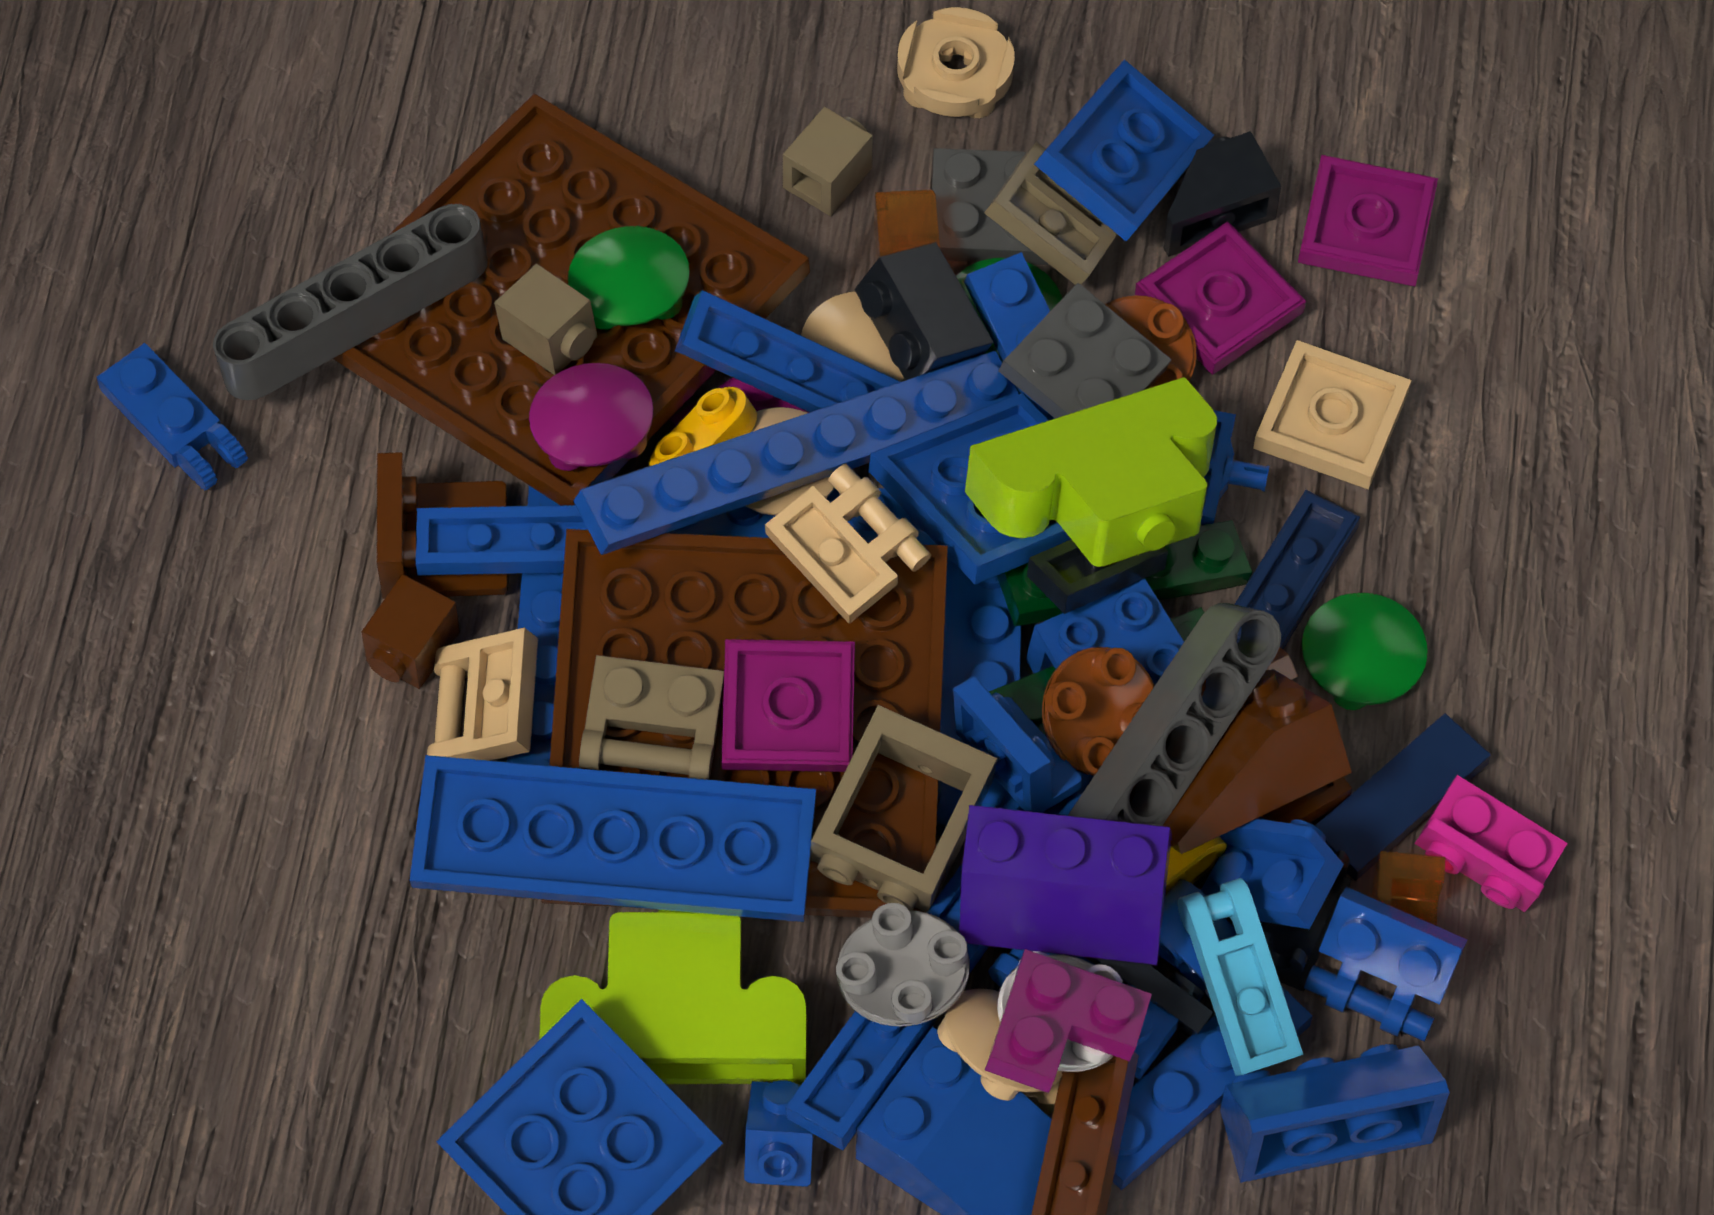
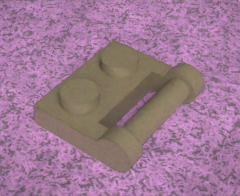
[984,141,1117,285]
[579,655,724,780]

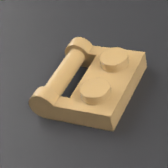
[427,627,538,761]

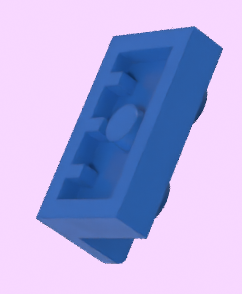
[953,676,1082,813]
[1201,816,1344,929]

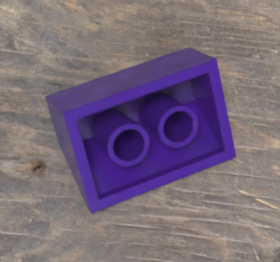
[959,805,1172,966]

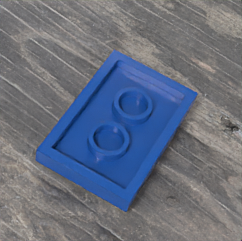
[1034,59,1214,241]

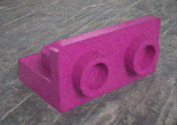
[1414,775,1568,912]

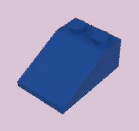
[856,1027,1052,1215]

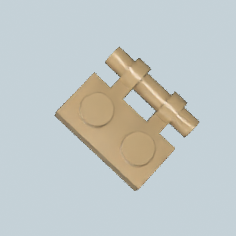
[765,464,931,624]

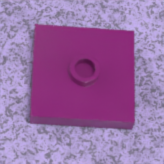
[1298,155,1438,287]
[1135,221,1306,375]
[722,639,855,772]

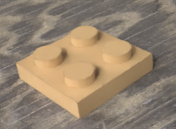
[1253,340,1412,490]

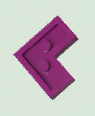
[985,949,1152,1093]

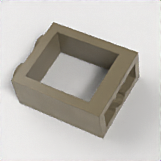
[811,705,997,912]

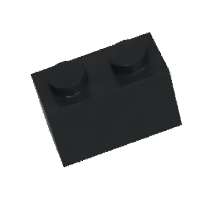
[854,242,994,380]

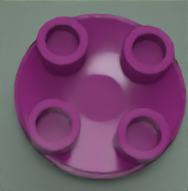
[529,363,654,471]

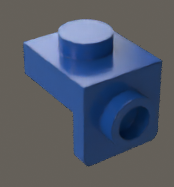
[744,1080,814,1187]

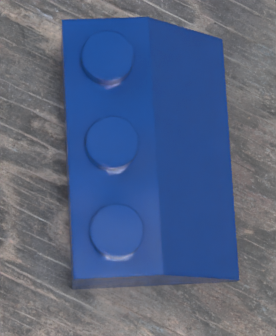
[1220,1044,1450,1183]

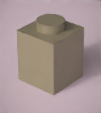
[783,106,873,217]
[494,264,597,375]

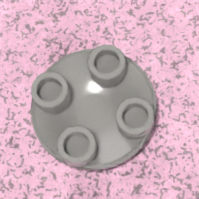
[836,903,970,1027]

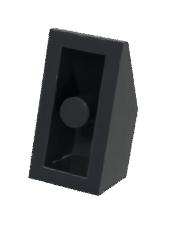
[1163,131,1281,257]

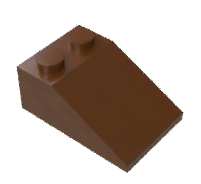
[1130,669,1352,854]

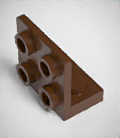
[377,452,508,599]

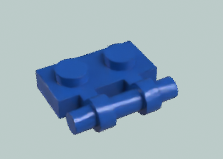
[1304,887,1468,1042]

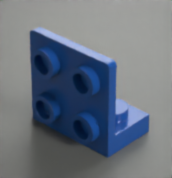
[1026,578,1184,685]

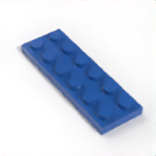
[409,755,816,922]

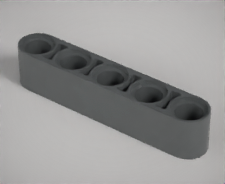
[213,204,488,400]
[1068,603,1281,826]

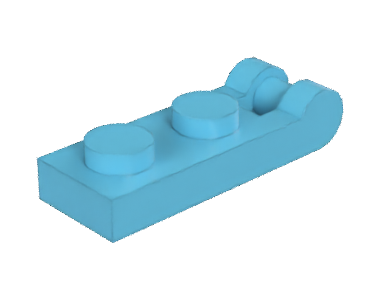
[1178,878,1303,1076]

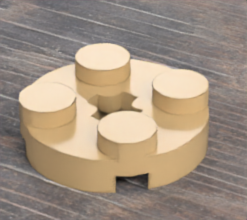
[897,7,1015,118]

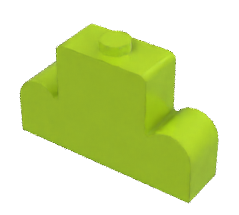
[965,377,1217,567]
[539,910,806,1084]

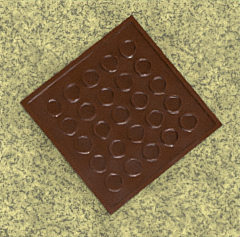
[333,93,810,506]
[541,529,948,918]

